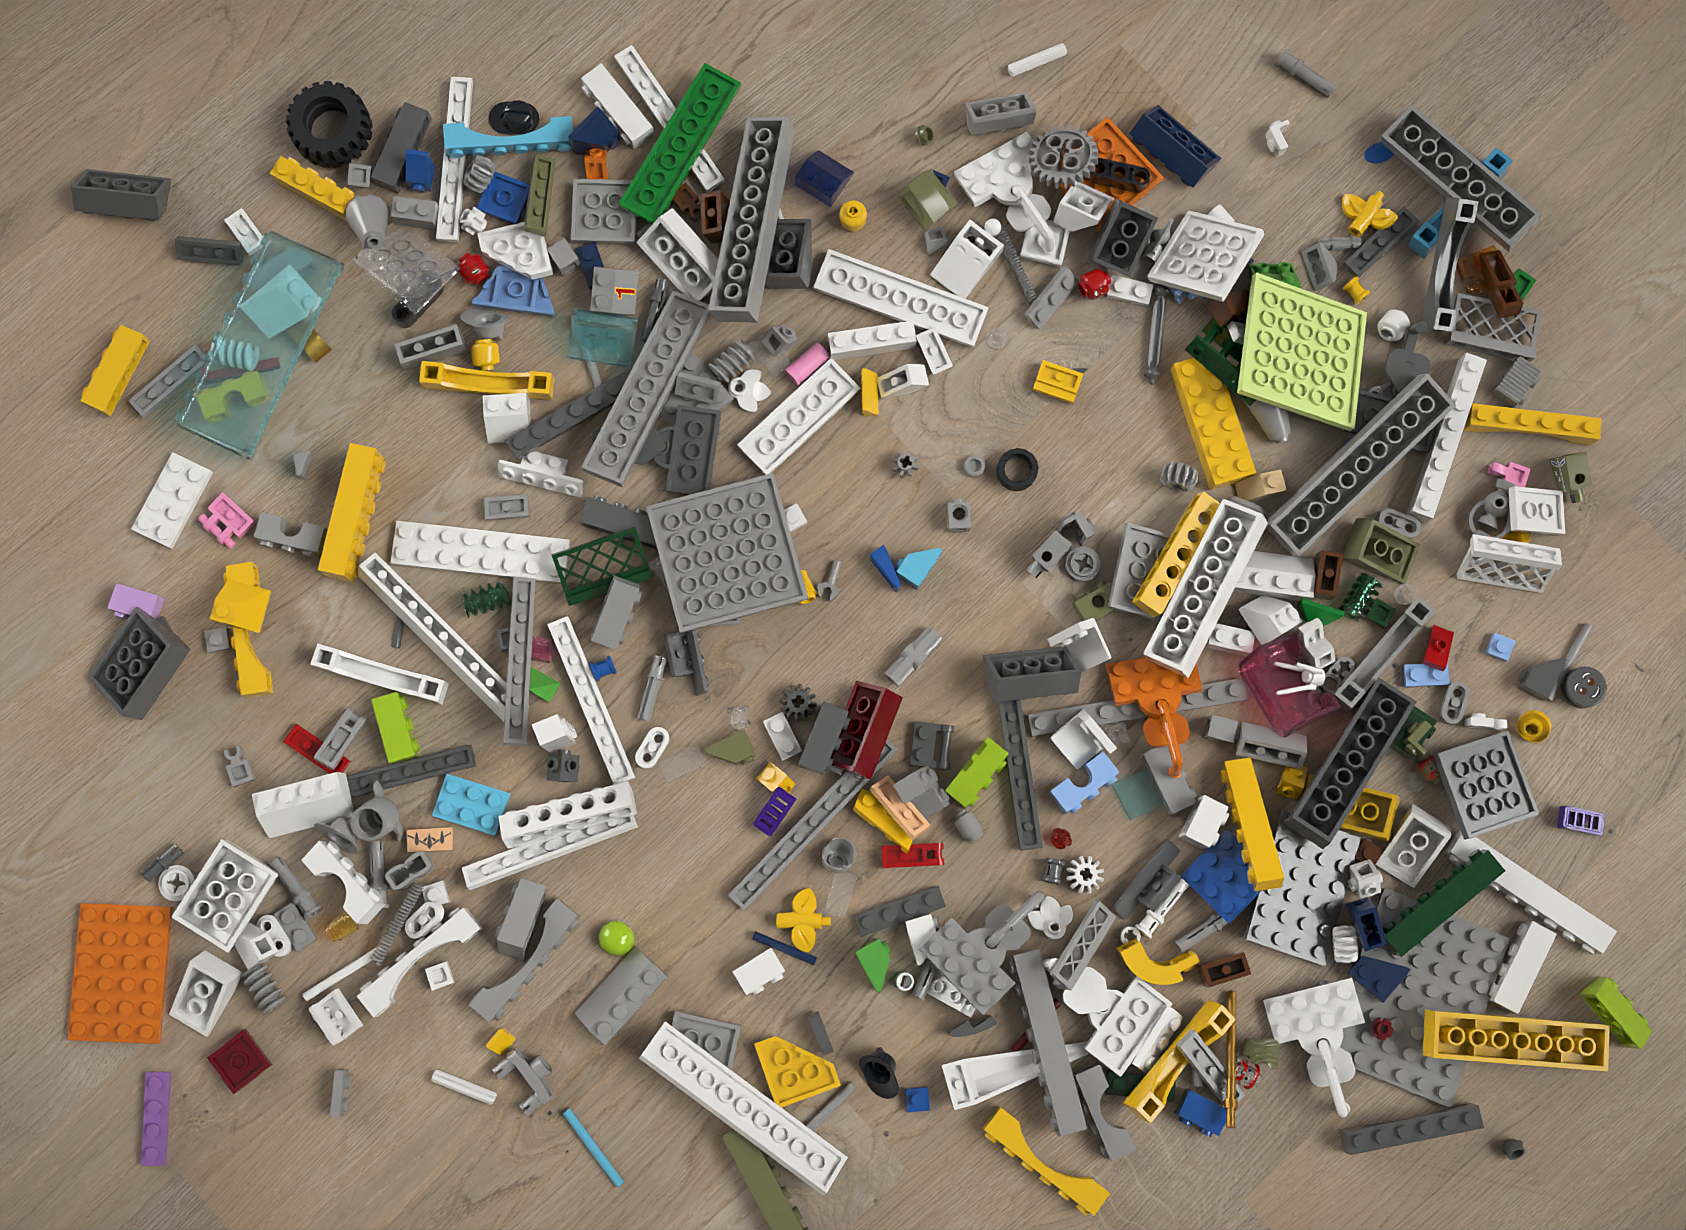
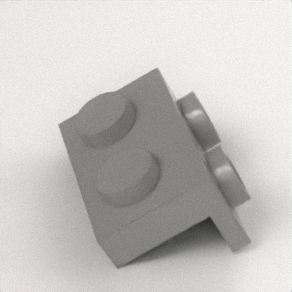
[1057,511,1095,546]

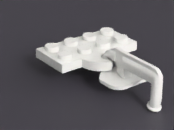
[954,132,1055,254]
[1043,958,1173,1077]
[1263,978,1365,1118]

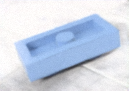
[1402,663,1450,687]

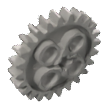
[1029,124,1099,189]

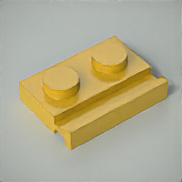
[1032,360,1083,404]

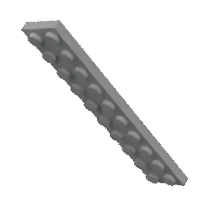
[581,291,710,487]

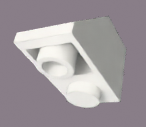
[234,922,278,970]

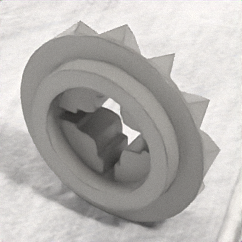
[1065,547,1101,582]

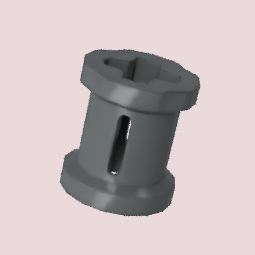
[1042,858,1065,885]

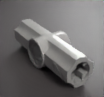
[884,626,943,687]

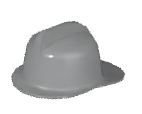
[460,308,508,341]
[314,817,358,854]

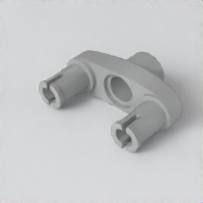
[492,1048,553,1116]

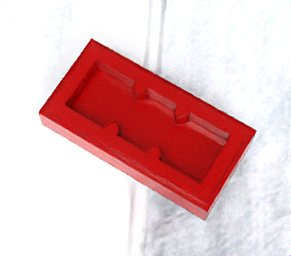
[1422,625,1454,671]

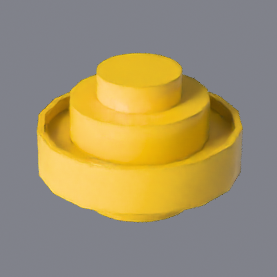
[1517,710,1552,743]

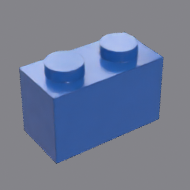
[1175,1089,1226,1137]

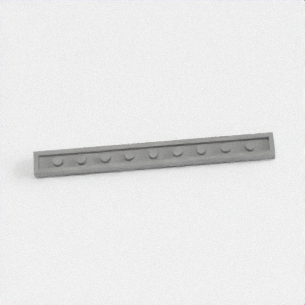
[1027,678,1248,737]
[728,739,898,911]

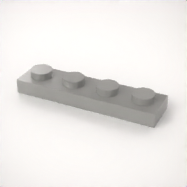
[128,345,211,418]
[1176,1029,1245,1106]

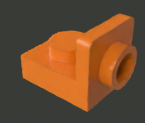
[584,148,608,180]

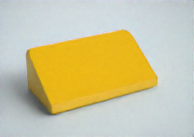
[861,368,879,416]

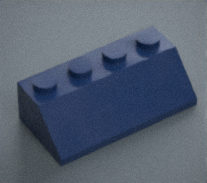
[1129,105,1222,188]

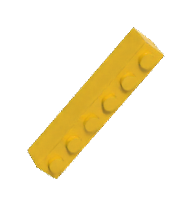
[1220,757,1284,891]

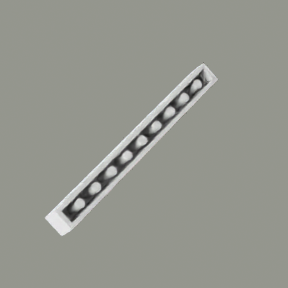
[358,553,529,722]

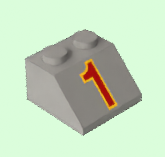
[590,267,639,314]

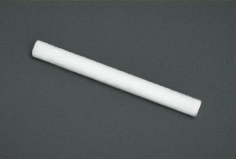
[302,946,384,1001]

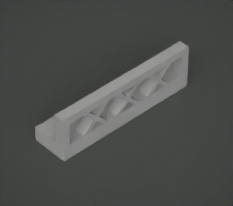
[1050,900,1116,991]

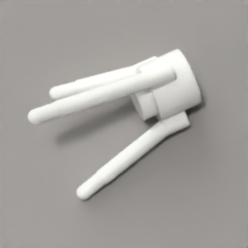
[1274,661,1325,695]

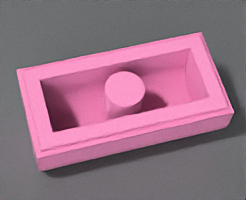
[784,342,830,387]

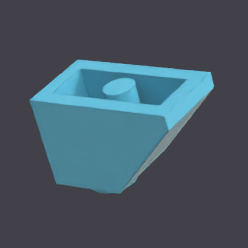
[895,548,943,589]

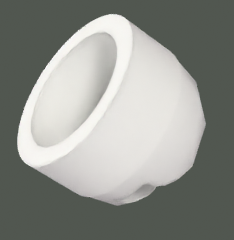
[895,972,914,991]

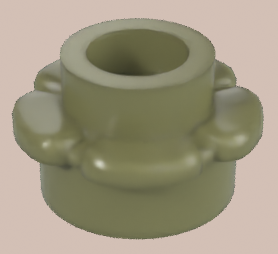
[915,125,934,146]

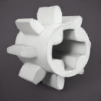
[460,207,487,235]

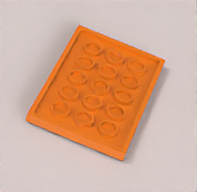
[67,903,173,1044]

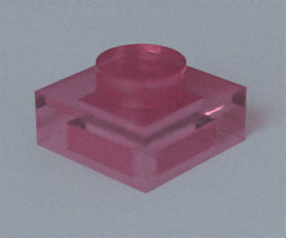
[531,637,553,663]

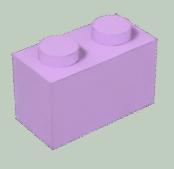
[108,583,165,619]

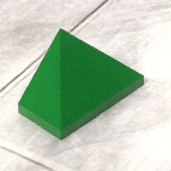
[1297,598,1345,627]

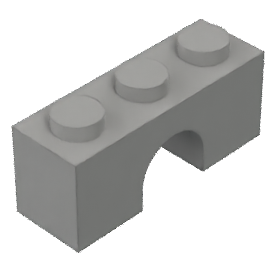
[254,512,328,558]

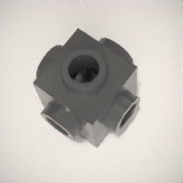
[546,750,580,782]

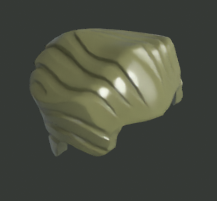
[1243,1038,1279,1069]

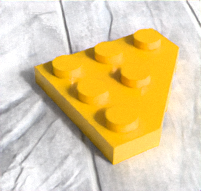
[754,1036,841,1108]

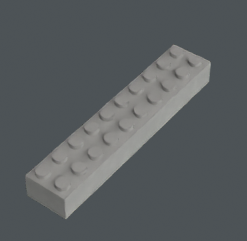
[708,117,795,323]
[1266,373,1456,556]

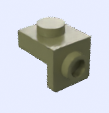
[1402,720,1432,757]

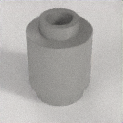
[953,809,984,843]

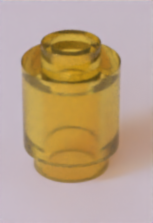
[325,911,359,942]

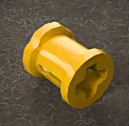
[1342,276,1371,305]

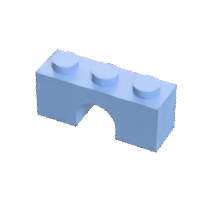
[1048,751,1120,814]

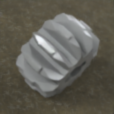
[463,155,495,193]
[1160,461,1199,492]

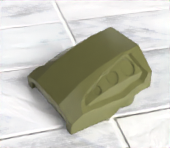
[898,169,958,232]

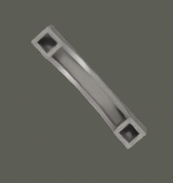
[1331,596,1436,713]
[469,898,580,1022]

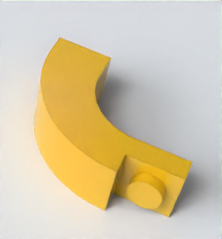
[1116,938,1200,985]

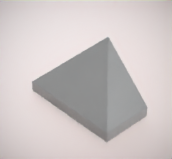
[1301,242,1338,291]

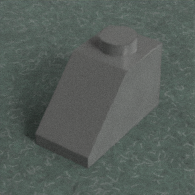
[1517,657,1567,700]

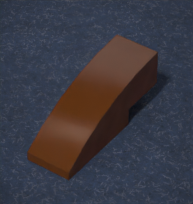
[1479,250,1524,319]

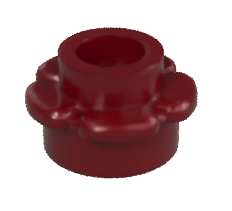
[1371,1018,1393,1040]

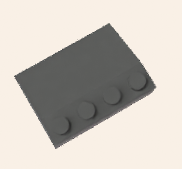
[88,607,191,720]

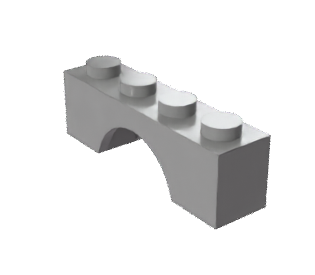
[1073,1063,1136,1162]

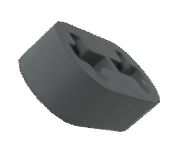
[808,1011,834,1056]

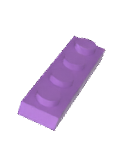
[141,1072,171,1166]

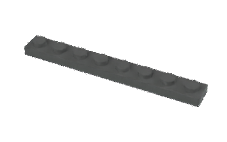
[505,367,633,460]
[998,699,1043,851]

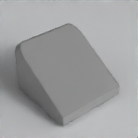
[292,451,313,480]

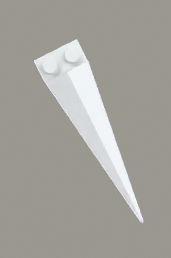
[941,1041,1089,1110]

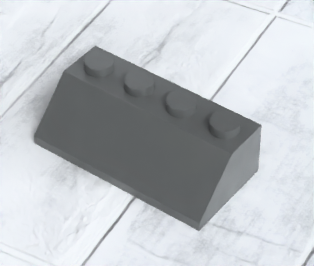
[71,169,171,221]
[983,646,1081,702]

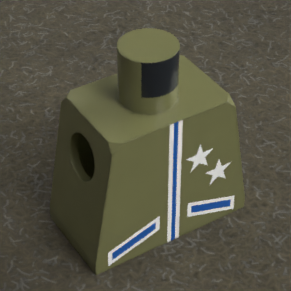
[1549,452,1592,503]

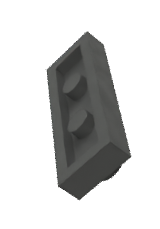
[175,236,243,265]

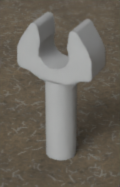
[817,560,842,601]

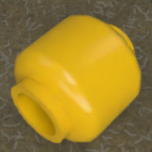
[839,200,867,232]
[470,339,500,371]

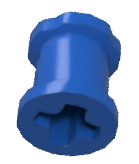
[589,656,617,682]

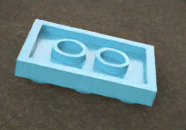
[432,773,511,836]

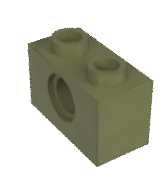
[1072,581,1116,622]

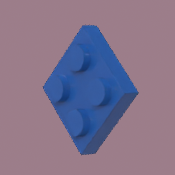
[477,172,530,224]

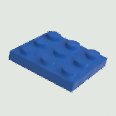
[1181,829,1261,924]

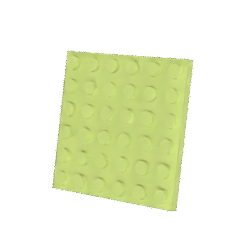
[1237,273,1367,431]

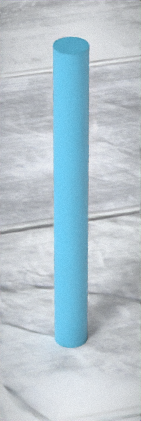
[563,1108,624,1187]

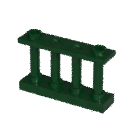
[1185,317,1256,406]

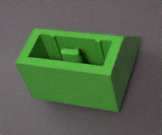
[1249,262,1301,288]

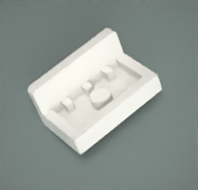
[308,988,363,1046]

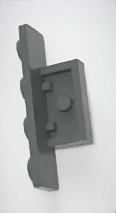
[663,630,709,696]
[1113,839,1181,920]

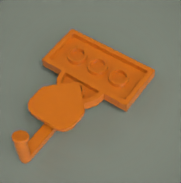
[1106,657,1203,779]

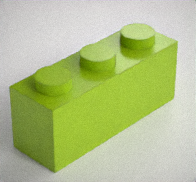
[371,692,420,764]

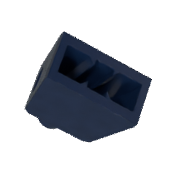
[1346,897,1387,952]

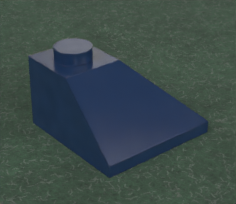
[568,106,620,155]

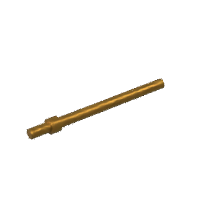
[1224,991,1238,1128]

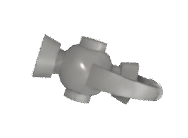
[1468,478,1516,539]

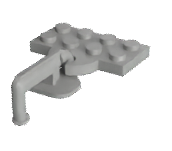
[919,890,1045,1016]

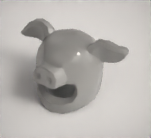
[351,780,403,841]

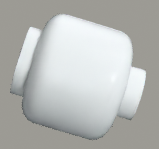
[1377,309,1410,341]

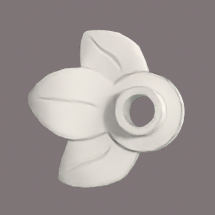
[728,369,771,412]
[1028,896,1073,940]

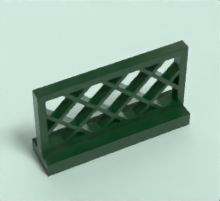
[551,527,652,606]

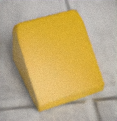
[486,1028,516,1055]

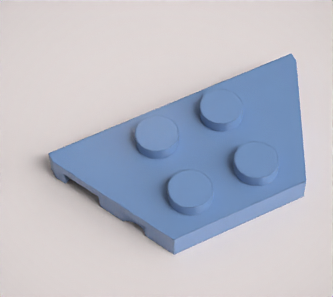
[472,265,555,317]

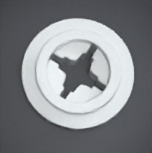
[158,865,195,901]

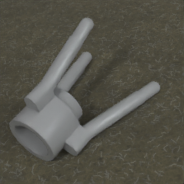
[1142,218,1174,264]

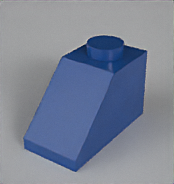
[406,149,435,193]

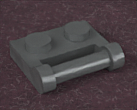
[910,721,954,770]

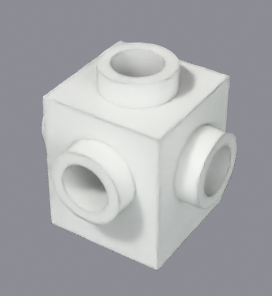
[1348,859,1383,899]

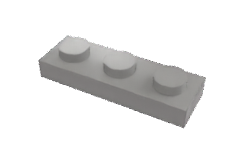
[1024,266,1079,330]

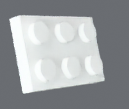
[1508,486,1565,535]

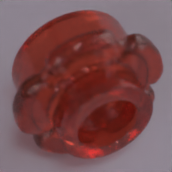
[1051,828,1072,849]

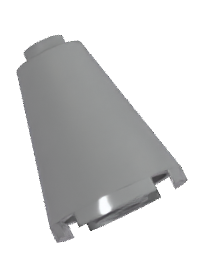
[346,194,389,249]
[1244,400,1291,444]

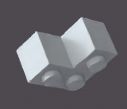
[893,766,950,819]

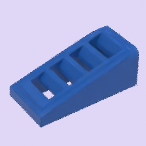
[870,545,901,592]

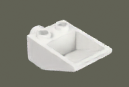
[930,219,1004,299]

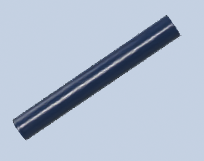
[752,931,817,966]

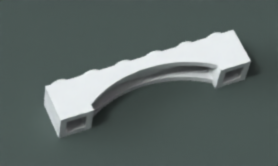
[310,643,449,705]
[357,907,483,1018]

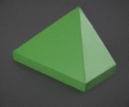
[529,667,561,703]

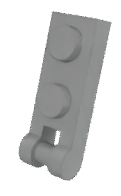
[314,708,368,770]

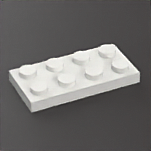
[131,452,213,549]

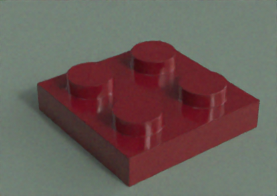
[207,1029,272,1094]

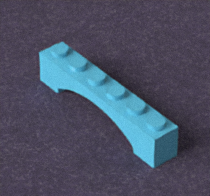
[443,116,573,158]

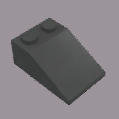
[765,219,812,289]

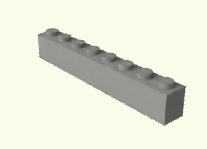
[1008,949,1087,1136]

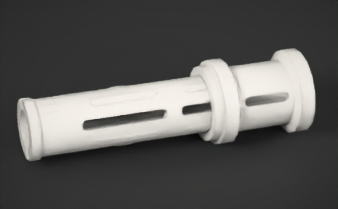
[1135,878,1189,939]

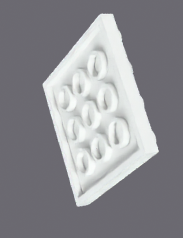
[1147,210,1264,302]

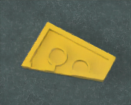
[853,789,913,854]

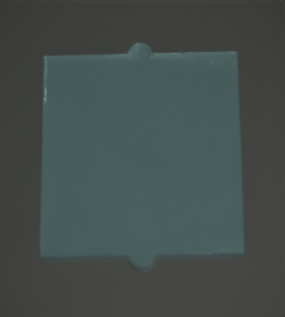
[1113,769,1163,820]

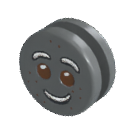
[1561,666,1607,708]

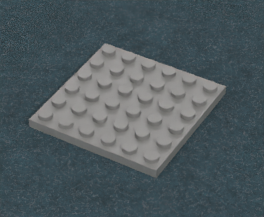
[646,473,808,634]

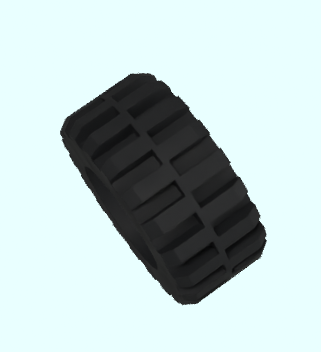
[285,81,373,168]

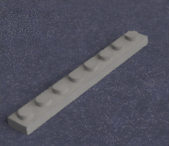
[503,576,536,747]

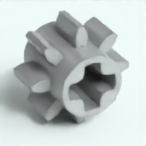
[892,450,918,478]

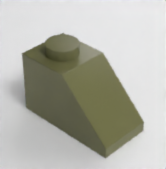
[704,730,756,766]

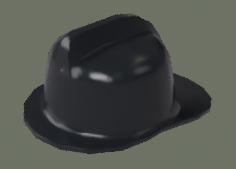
[489,100,540,134]
[859,1047,899,1099]

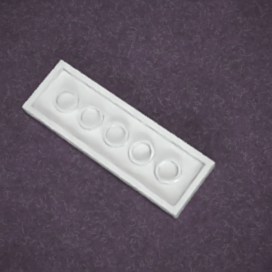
[737,358,861,475]

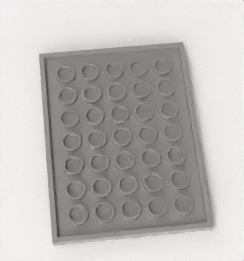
[1340,888,1510,1108]

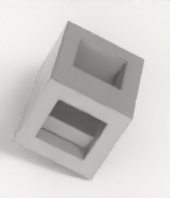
[761,324,798,357]

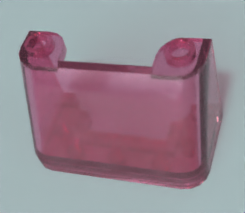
[1238,632,1341,738]

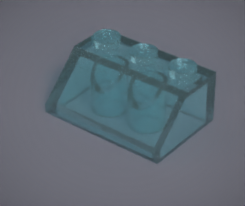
[567,308,638,367]

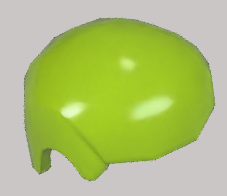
[598,921,635,956]

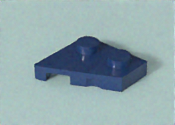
[1347,956,1411,1003]

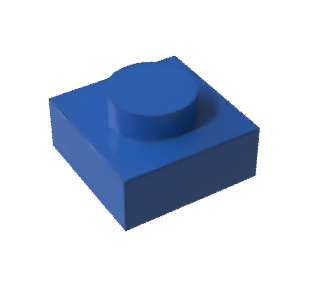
[905,1087,930,1112]

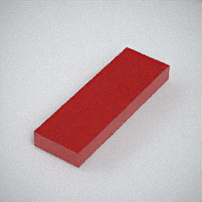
[283,724,351,774]

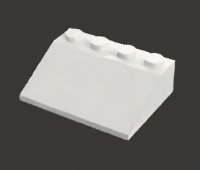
[172,839,279,953]

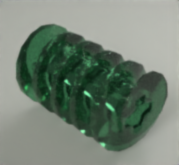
[1338,573,1384,622]
[462,580,511,618]

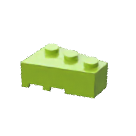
[945,737,1009,809]

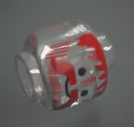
[1236,1056,1263,1090]

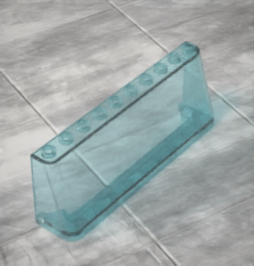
[174,230,345,461]

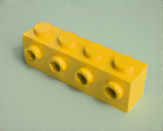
[270,156,355,221]
[80,324,150,417]

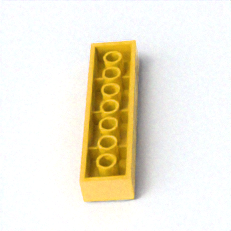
[1423,1009,1610,1071]

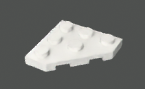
[477,222,553,280]

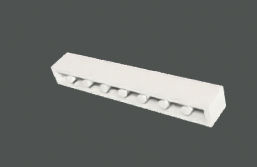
[1406,352,1487,523]
[1444,830,1617,955]

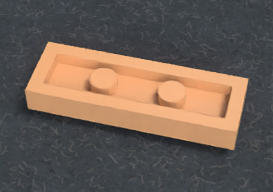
[870,776,930,840]

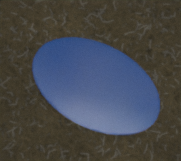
[1364,142,1394,163]

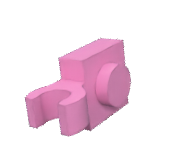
[1487,462,1530,487]

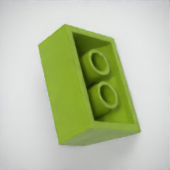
[1579,977,1652,1049]

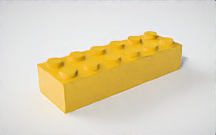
[1170,358,1257,490]
[318,443,386,583]

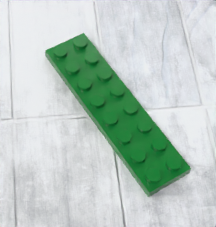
[618,63,741,225]

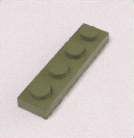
[524,154,556,236]

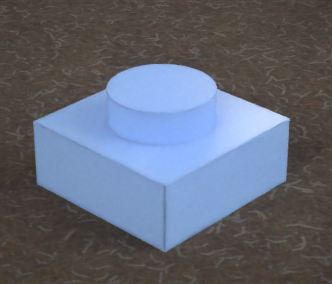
[1485,633,1515,662]

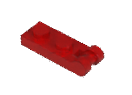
[881,843,945,868]

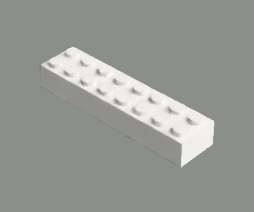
[1143,499,1268,678]

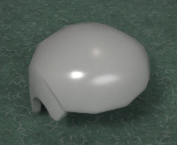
[822,837,856,874]

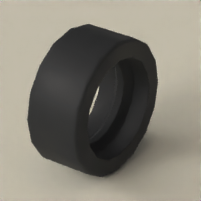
[996,448,1039,491]

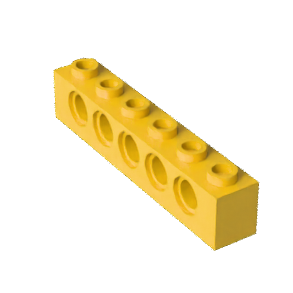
[1131,491,1221,617]

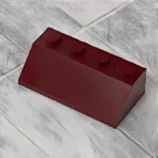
[830,681,903,780]

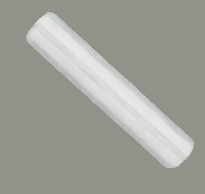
[1008,43,1067,77]
[431,1070,497,1105]

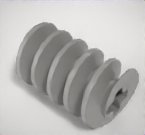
[707,339,756,384]
[240,964,287,1016]

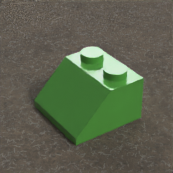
[855,939,892,993]

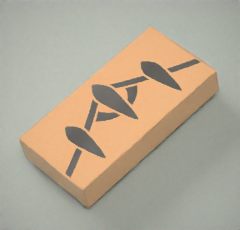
[407,827,453,853]

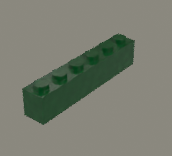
[1382,849,1506,957]

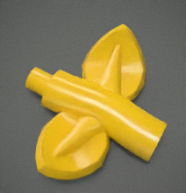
[1342,191,1398,237]
[776,888,831,952]

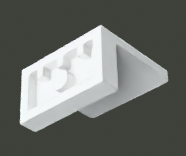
[1047,618,1111,673]
[1050,709,1117,769]
[927,969,976,1018]

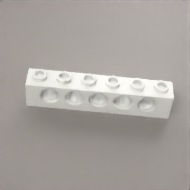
[498,781,637,849]

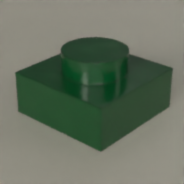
[1364,598,1396,629]

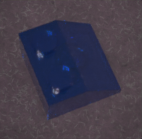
[795,150,854,207]

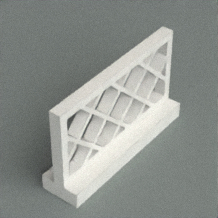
[1457,534,1562,593]

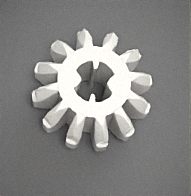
[1066,856,1104,894]
[1332,925,1358,963]

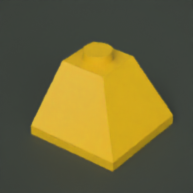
[210,580,271,633]

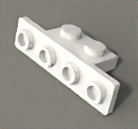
[498,451,583,497]

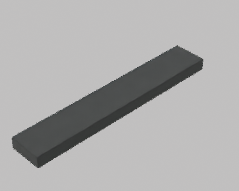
[346,745,477,798]

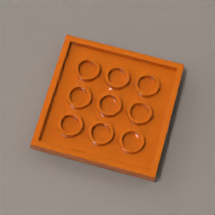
[1050,116,1164,232]

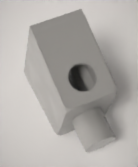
[1027,530,1072,579]

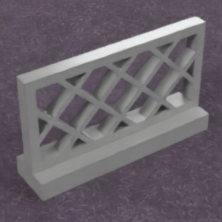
[1445,293,1542,362]

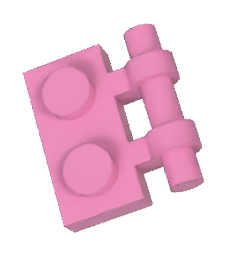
[198,492,256,549]

